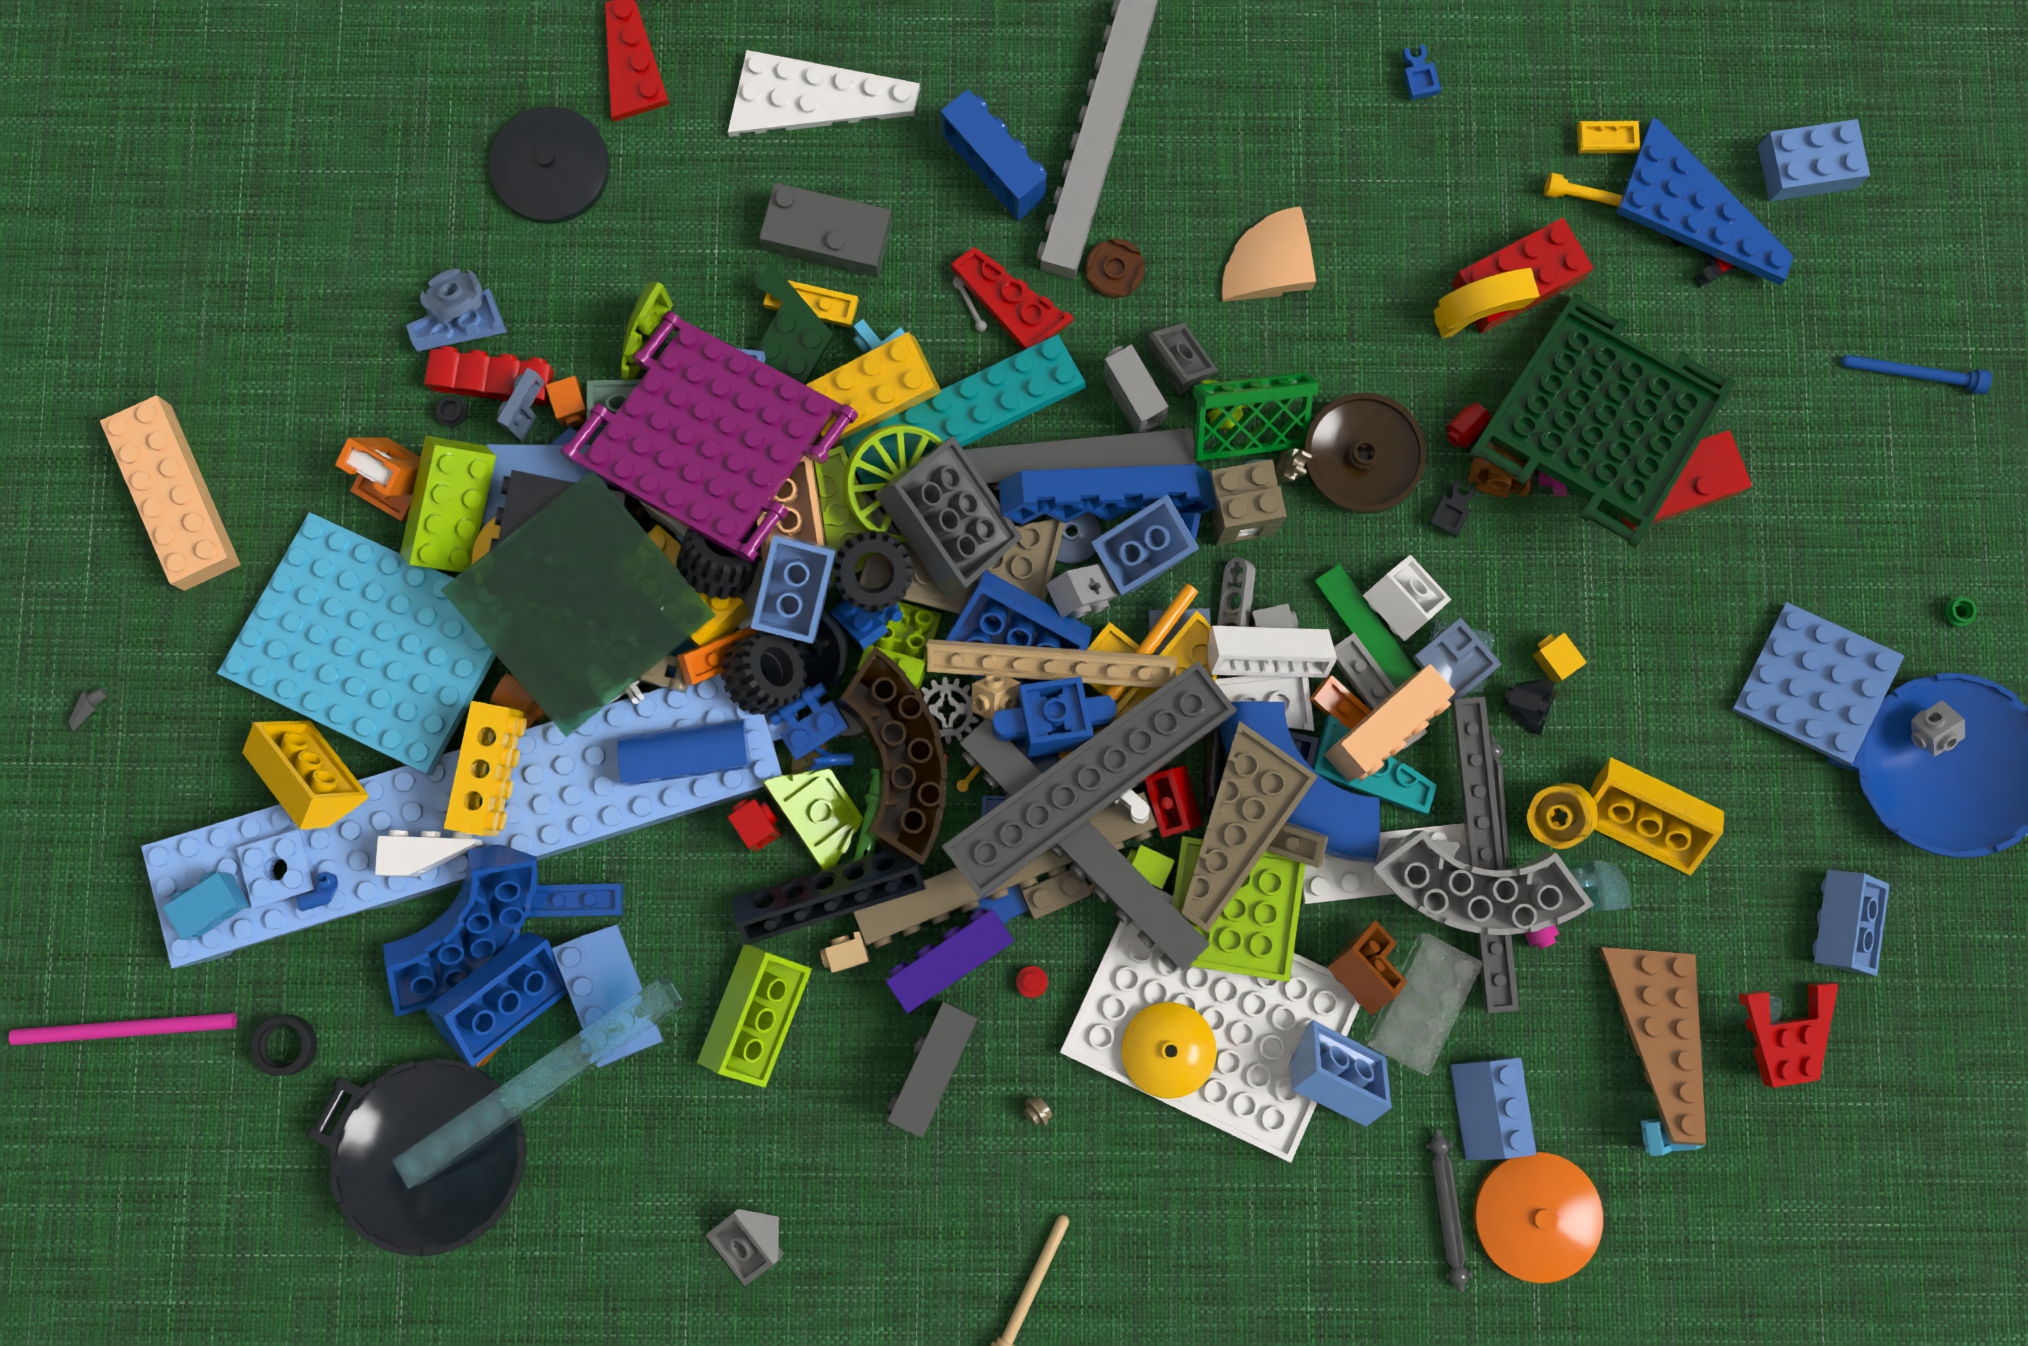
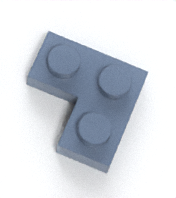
[497,368,545,442]

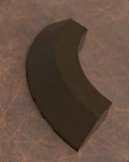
[837,646,947,865]

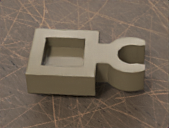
[1275,448,1313,484]

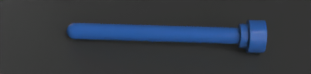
[1841,355,1992,395]

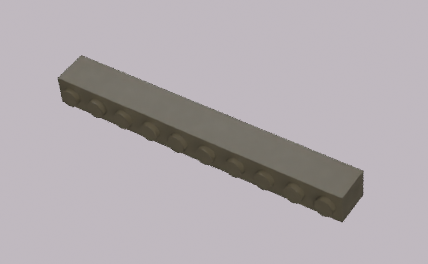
[853,792,1158,949]

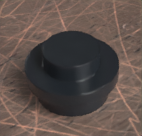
[436,396,467,427]

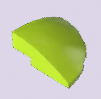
[621,282,673,380]

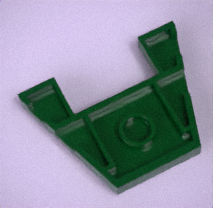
[724,262,834,385]

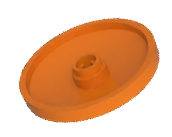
[1473,1151,1603,1283]

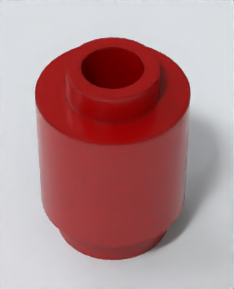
[1446,403,1491,448]

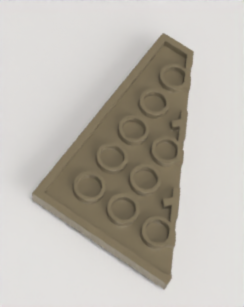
[859,519,1065,614]

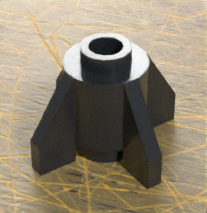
[1503,678,1557,736]

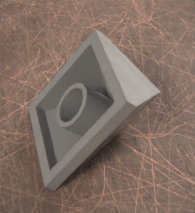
[706,1209,784,1286]

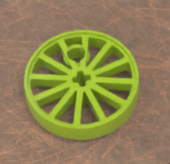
[843,424,944,543]

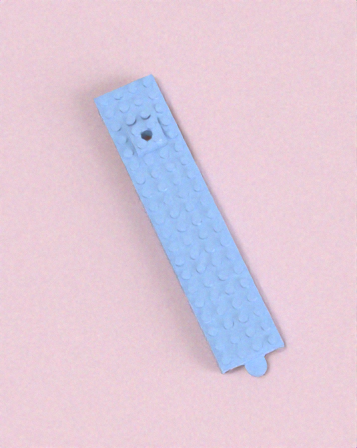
[141,674,799,968]

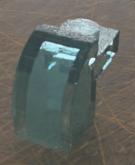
[1569,861,1632,912]

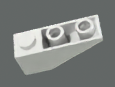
[375,830,482,877]

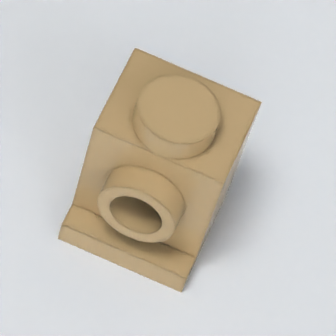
[820,931,870,973]

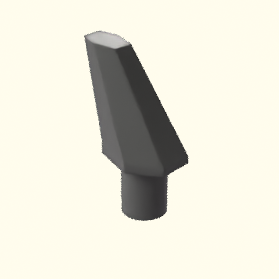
[68,687,108,732]

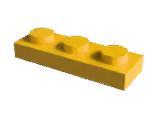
[763,280,859,328]

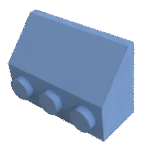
[1813,870,1890,976]
[1290,1020,1392,1127]
[1450,1056,1537,1160]

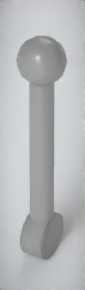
[953,277,987,332]

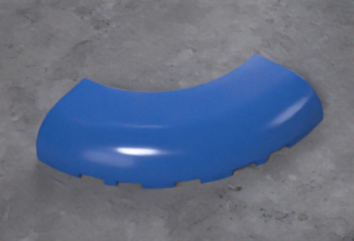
[1219,701,1380,863]

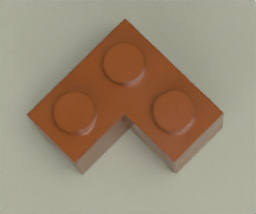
[1327,920,1407,1015]

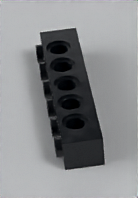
[733,850,926,946]

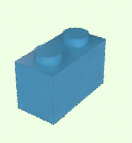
[163,871,250,940]

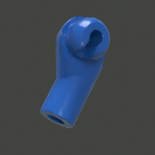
[297,872,338,912]

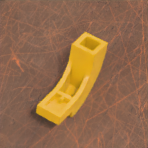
[1434,268,1540,338]

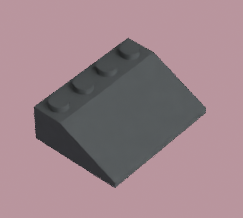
[874,436,1022,596]

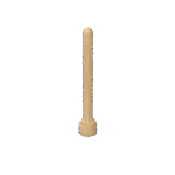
[990,1215,1069,1346]

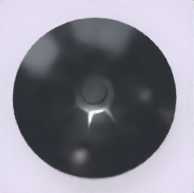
[489,107,610,224]

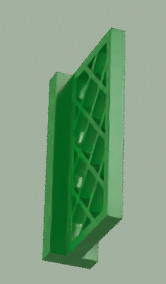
[1193,372,1319,461]

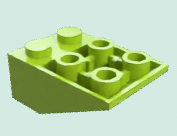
[857,601,942,690]

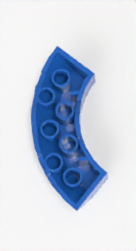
[383,844,538,1017]

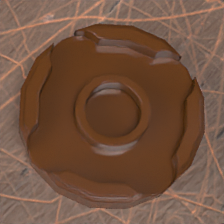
[1085,238,1145,299]

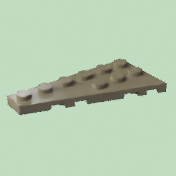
[1181,721,1318,932]

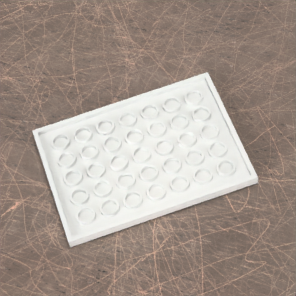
[1060,888,1360,1163]

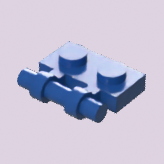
[829,600,903,650]
[769,682,850,760]

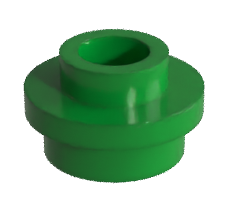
[1944,596,1977,627]

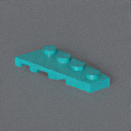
[1312,714,1437,815]

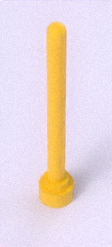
[1544,172,1622,206]

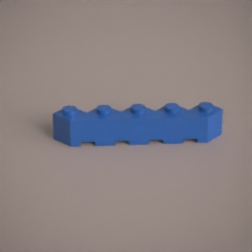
[999,464,1216,525]

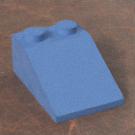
[1091,495,1199,595]

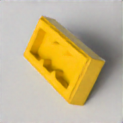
[1577,121,1640,153]

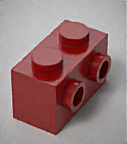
[1145,766,1203,837]
[728,799,781,852]

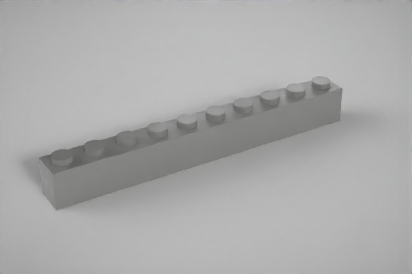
[1037,0,1157,280]

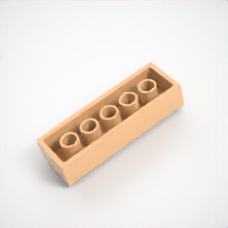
[100,395,241,591]

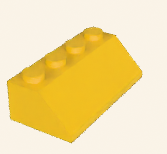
[242,720,369,830]
[1589,757,1724,876]

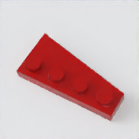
[605,0,670,122]
[950,247,1074,351]

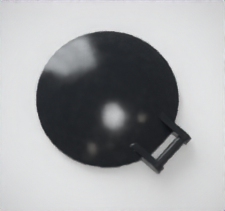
[305,1058,526,1256]

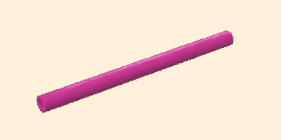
[9,1013,237,1045]

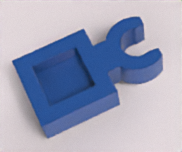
[1403,44,1441,101]

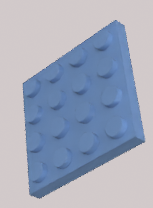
[1731,602,1904,766]

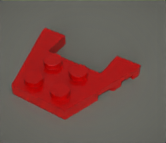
[1738,981,1838,1088]

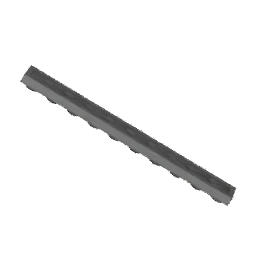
[1451,696,1519,1014]

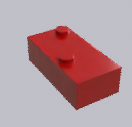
[1622,430,1752,530]

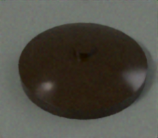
[1303,393,1427,514]

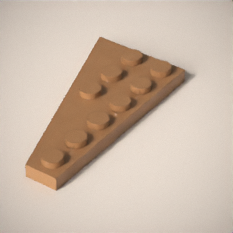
[1598,947,1706,1146]

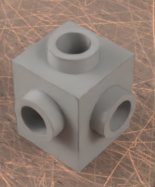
[1911,700,1965,757]

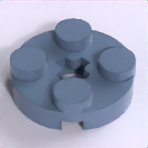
[420,269,482,324]

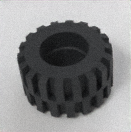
[676,528,762,599]
[834,530,913,612]
[721,631,806,715]

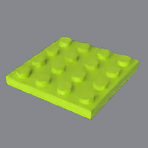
[1171,836,1306,982]

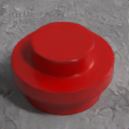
[1016,966,1048,998]

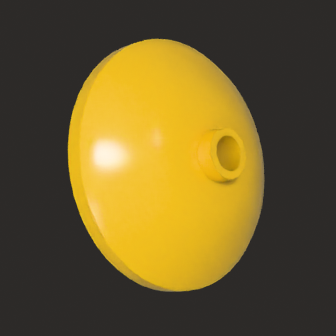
[1121,1002,1217,1099]

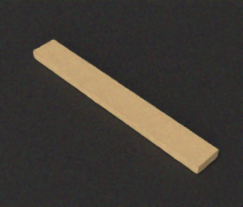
[927,639,1177,688]

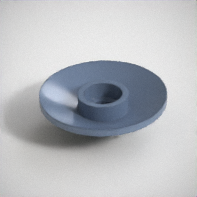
[1044,512,1101,564]

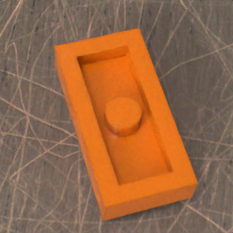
[1309,675,1371,730]

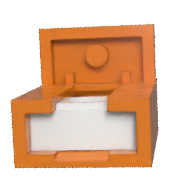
[335,438,421,521]

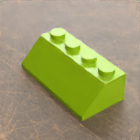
[697,944,812,1088]

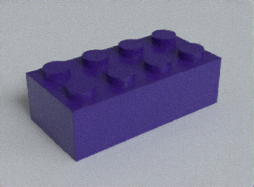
[886,908,1014,1013]

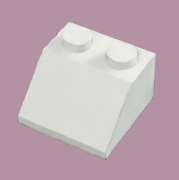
[1363,555,1452,641]

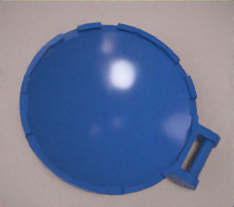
[1826,673,2028,858]

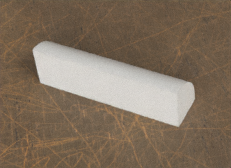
[1208,626,1337,678]

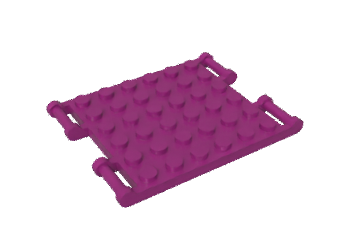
[559,311,858,562]

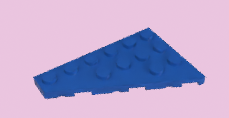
[1616,118,1793,285]

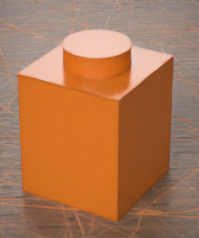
[546,376,587,427]

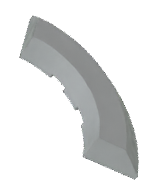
[1371,830,1594,935]

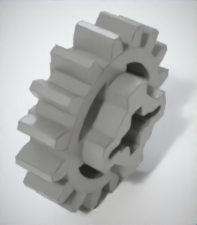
[921,677,979,745]

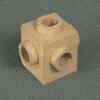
[971,674,1021,722]

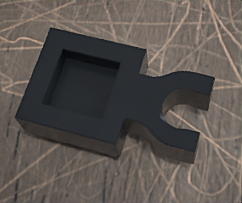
[1428,479,1477,538]

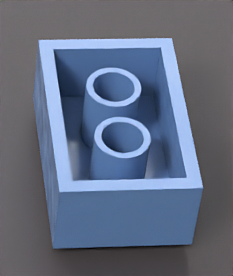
[1757,119,1870,202]
[751,533,838,644]

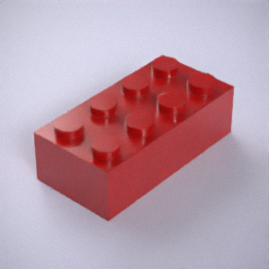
[1452,217,1594,334]

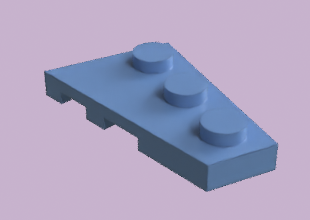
[406,288,507,352]

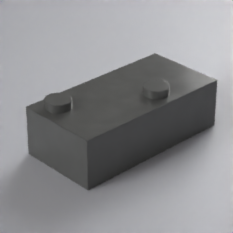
[759,183,893,278]
[887,1001,978,1138]

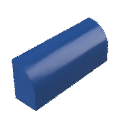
[617,718,752,786]

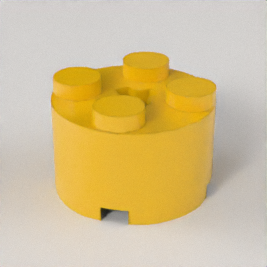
[1527,783,1598,849]

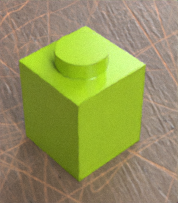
[1127,845,1175,890]

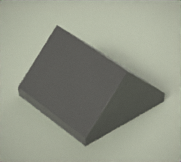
[1146,322,1218,396]

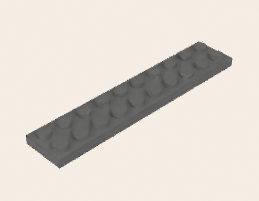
[942,661,1237,899]

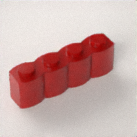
[424,346,555,406]

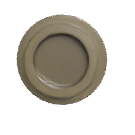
[1024,1096,1052,1127]

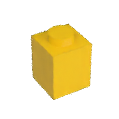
[1532,633,1587,684]

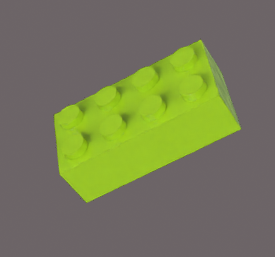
[400,435,497,573]

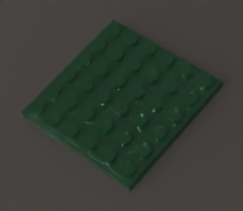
[441,470,716,738]

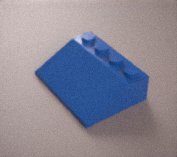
[944,570,1092,685]

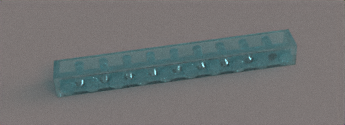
[392,978,685,1188]

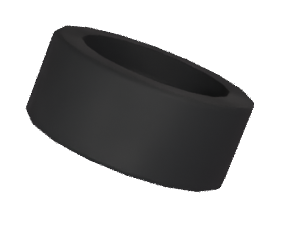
[250,1015,317,1076]

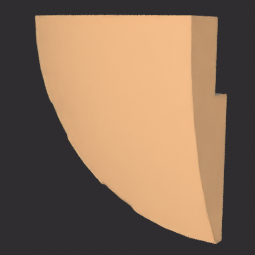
[1222,206,1316,302]

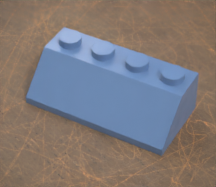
[552,925,663,1068]

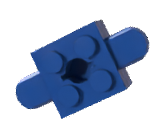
[992,677,1117,757]

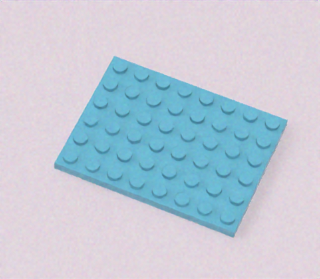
[217,512,518,776]

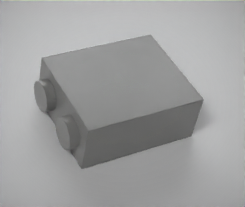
[1102,344,1168,433]

